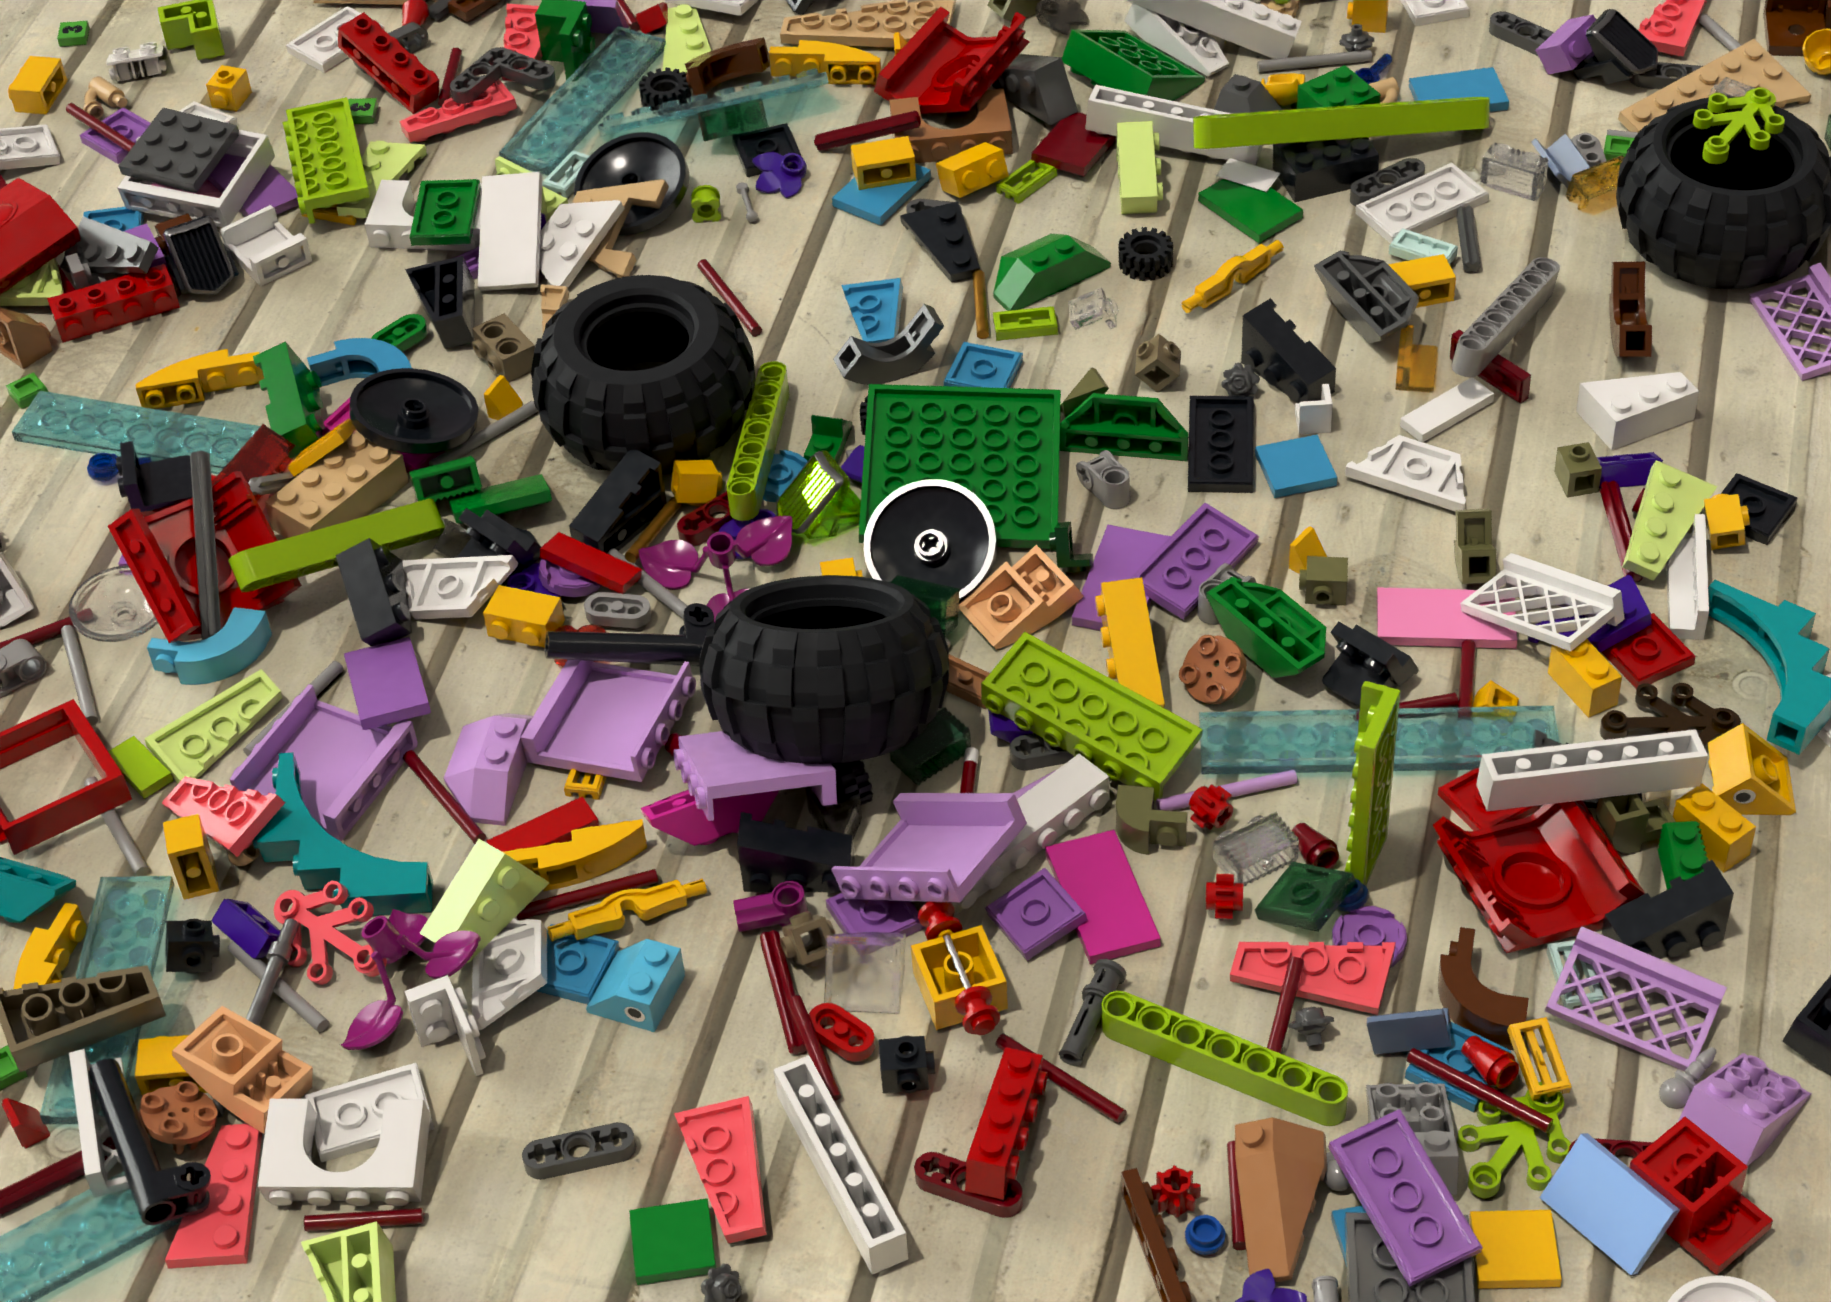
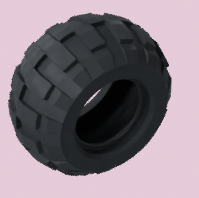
[1616,96,1831,289]
[531,275,756,474]
[699,575,949,764]

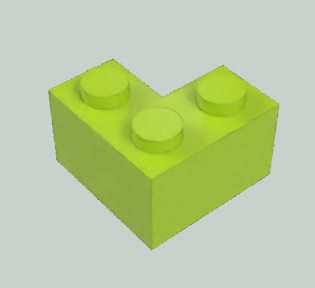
[157,0,225,60]

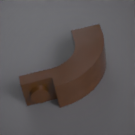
[685,37,770,97]
[1609,262,1652,357]
[1438,927,1529,1050]

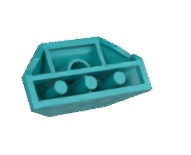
[0,857,76,923]

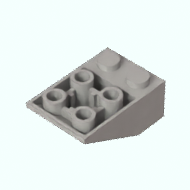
[1366,1082,1459,1195]

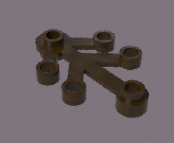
[1600,683,1741,748]

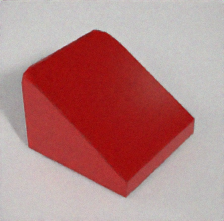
[635,2,668,34]
[1,1098,50,1149]

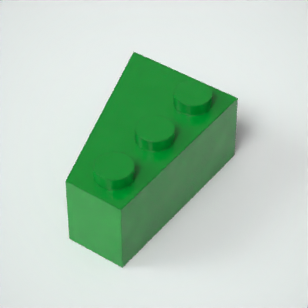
[253,341,325,459]

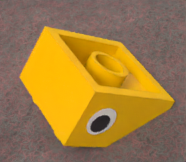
[1708,723,1796,815]

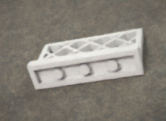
[1460,553,1624,651]

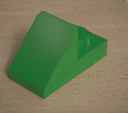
[803,415,853,469]

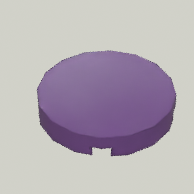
[539,558,602,597]
[1332,906,1407,967]

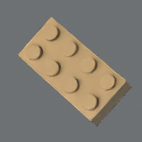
[265,430,409,538]

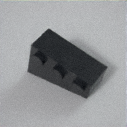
[1601,860,1734,959]

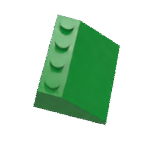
[1062,29,1206,101]

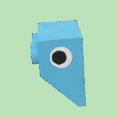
[586,939,685,1032]

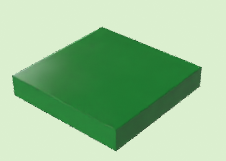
[629,1198,716,1285]

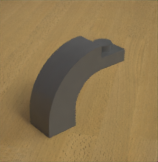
[833,304,944,385]

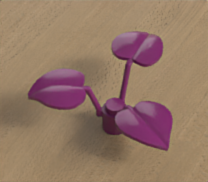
[639,516,793,622]
[341,909,481,1050]

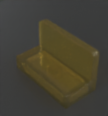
[1395,325,1438,393]

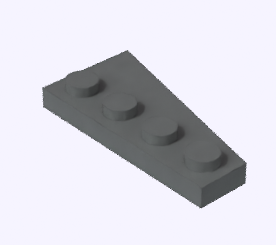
[60,216,158,274]

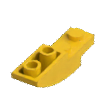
[769,40,881,85]
[136,349,264,411]
[503,819,647,892]
[13,902,87,989]

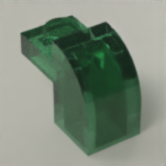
[697,98,769,141]

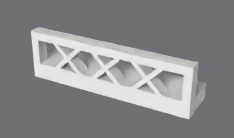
[1666,514,1709,640]
[69,1049,130,1198]

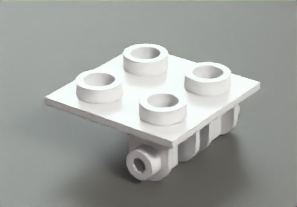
[106,42,167,82]

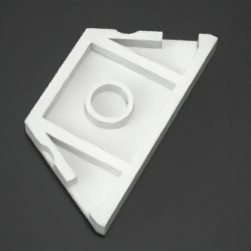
[539,200,625,287]
[1345,435,1466,512]
[402,555,518,619]
[472,918,547,1030]

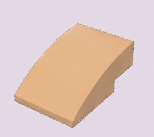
[956,545,1084,650]
[172,1006,313,1134]

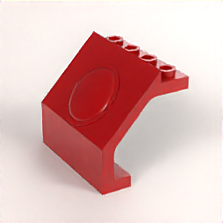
[874,7,1030,114]
[0,178,81,295]
[108,471,302,643]
[1432,800,1646,953]

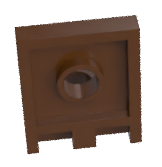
[1763,0,1826,56]

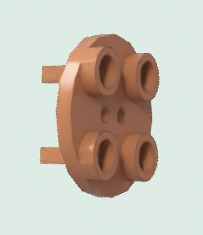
[1179,635,1247,704]
[139,1081,218,1155]

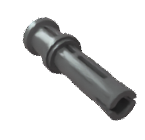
[1059,959,1127,1066]

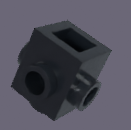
[165,919,220,974]
[879,1036,935,1093]

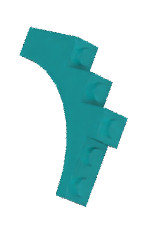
[1708,580,1831,755]
[253,752,433,916]

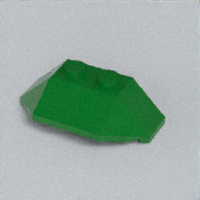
[993,233,1111,311]
[1060,393,1189,461]
[1206,577,1327,678]

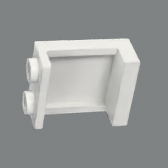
[221,205,312,286]

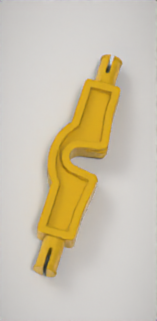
[1181,240,1284,313]
[547,878,707,942]

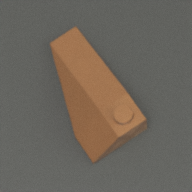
[0,307,53,369]
[1235,1117,1327,1282]

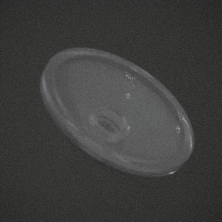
[69,565,158,642]

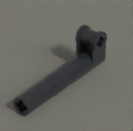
[545,603,715,666]
[89,1058,211,1225]

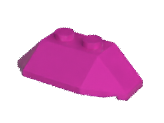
[641,789,779,846]

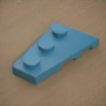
[841,278,903,343]

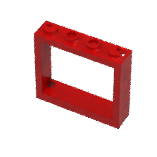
[0,699,132,855]

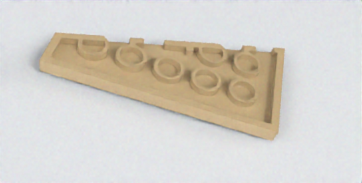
[780,0,956,48]
[1618,39,1811,133]

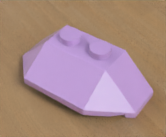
[444,713,533,826]

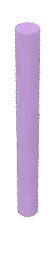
[1156,769,1297,811]

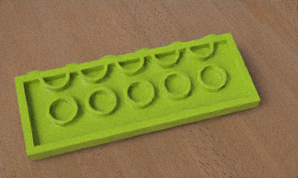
[283,97,370,224]
[981,631,1203,801]
[1345,681,1400,886]

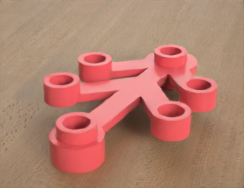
[274,881,387,985]

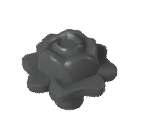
[1339,24,1374,52]
[1221,362,1260,396]
[1288,1006,1334,1046]
[701,1264,742,1302]

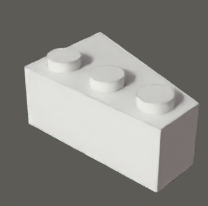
[1576,372,1699,450]

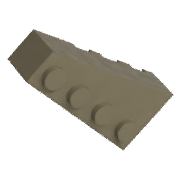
[0,965,166,1072]

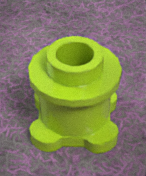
[691,185,721,223]

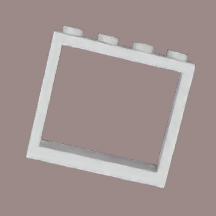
[117,130,275,228]

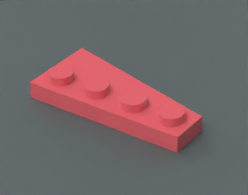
[502,3,542,82]
[400,79,517,143]
[162,776,285,857]
[1230,942,1396,1015]
[674,1096,767,1244]
[165,1124,262,1269]

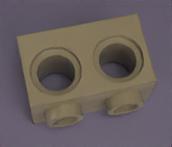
[472,313,535,382]

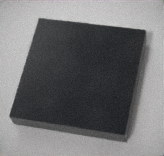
[732,123,801,177]
[1721,473,1798,545]

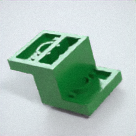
[535,0,595,81]
[1297,65,1381,109]

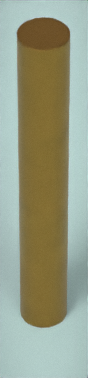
[973,270,989,339]
[625,497,682,563]

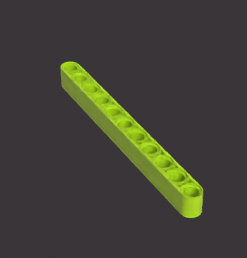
[1193,97,1490,149]

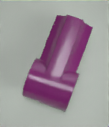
[733,881,808,932]

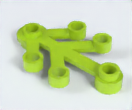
[1693,87,1785,164]
[1457,1082,1571,1199]

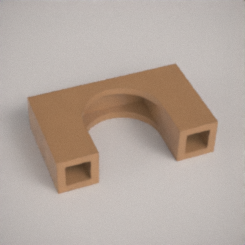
[889,88,1013,164]

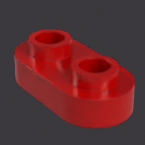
[809,1003,875,1062]

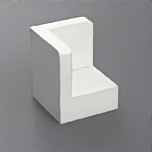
[1295,384,1332,434]

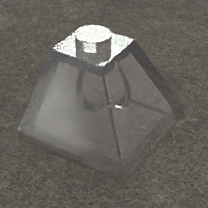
[824,932,906,1014]

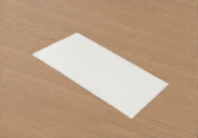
[1216,158,1281,192]

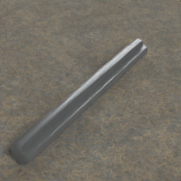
[190,451,221,640]

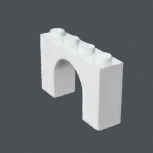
[365,180,482,251]
[257,1099,431,1206]

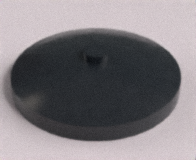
[574,132,689,236]
[349,368,478,454]
[864,479,998,611]

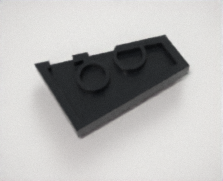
[900,201,980,283]

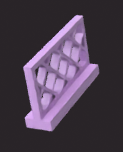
[1750,263,1831,381]
[1545,926,1727,1071]

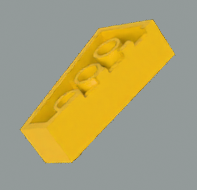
[1095,577,1165,708]

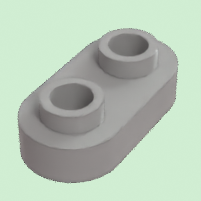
[1571,133,1607,180]
[584,592,652,628]

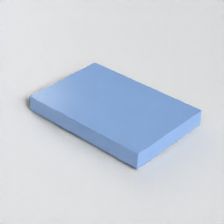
[1539,1133,1680,1275]

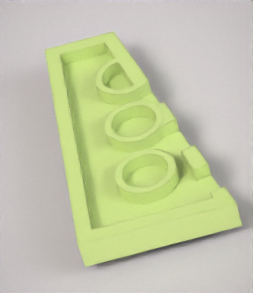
[662,4,711,73]
[337,140,427,218]
[1622,460,1718,581]
[144,669,282,784]

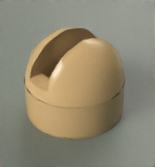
[227,842,259,867]

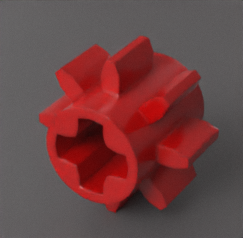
[1189,784,1233,830]
[1206,874,1244,919]
[1151,1165,1201,1218]

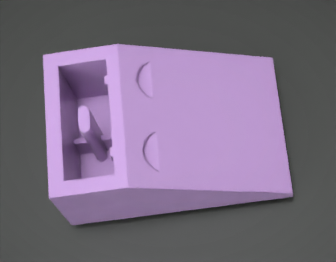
[1678,1053,1811,1166]

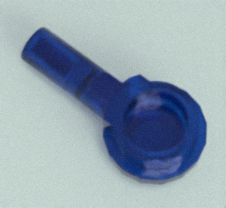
[1354,53,1392,84]
[87,453,152,482]

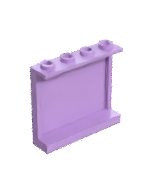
[520,660,696,782]
[230,684,418,841]
[674,731,837,821]
[831,793,1027,903]

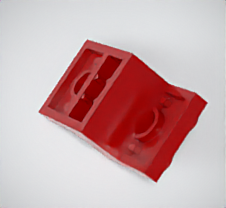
[1629,1116,1773,1275]

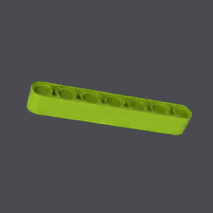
[727,361,790,521]
[228,499,446,592]
[1101,991,1348,1126]

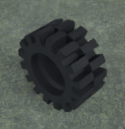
[639,68,692,117]
[1119,227,1173,281]
[832,760,873,812]

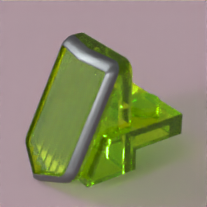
[776,451,861,539]

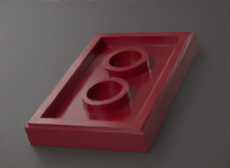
[1031,112,1117,176]

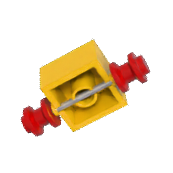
[911,901,1008,1035]

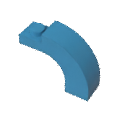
[307,338,412,386]

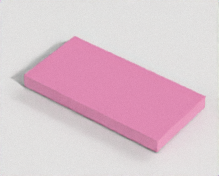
[1377,587,1517,649]

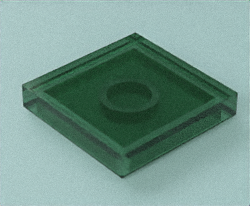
[1254,862,1356,932]

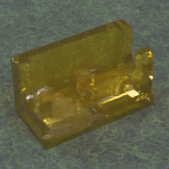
[1565,155,1624,210]

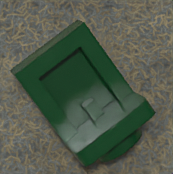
[1049,522,1094,572]

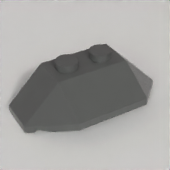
[1314,250,1419,343]

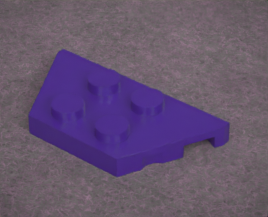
[1528,575,1652,652]

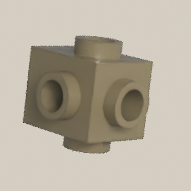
[1135,334,1181,392]
[780,911,837,968]

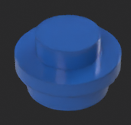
[1185,1215,1225,1255]

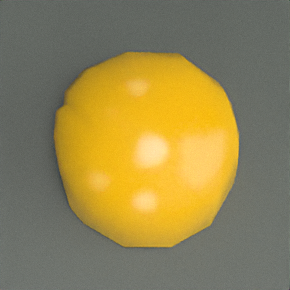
[1802,28,1831,75]
[1261,73,1305,106]

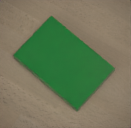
[409,179,481,246]
[1198,179,1303,243]
[448,474,552,524]

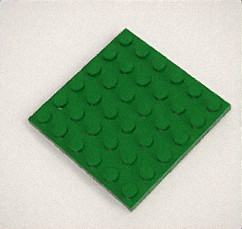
[858,384,1061,549]

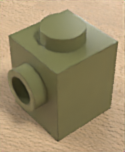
[1554,442,1602,498]
[1299,556,1348,605]

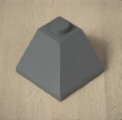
[1214,74,1282,114]

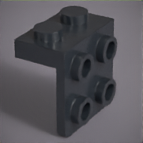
[116,441,192,512]

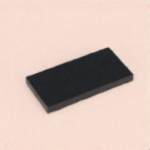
[1188,396,1254,493]

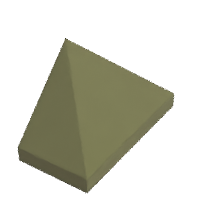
[1060,367,1109,423]

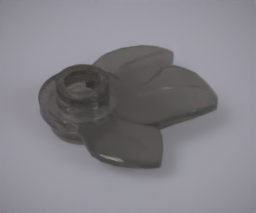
[1035,0,1090,35]

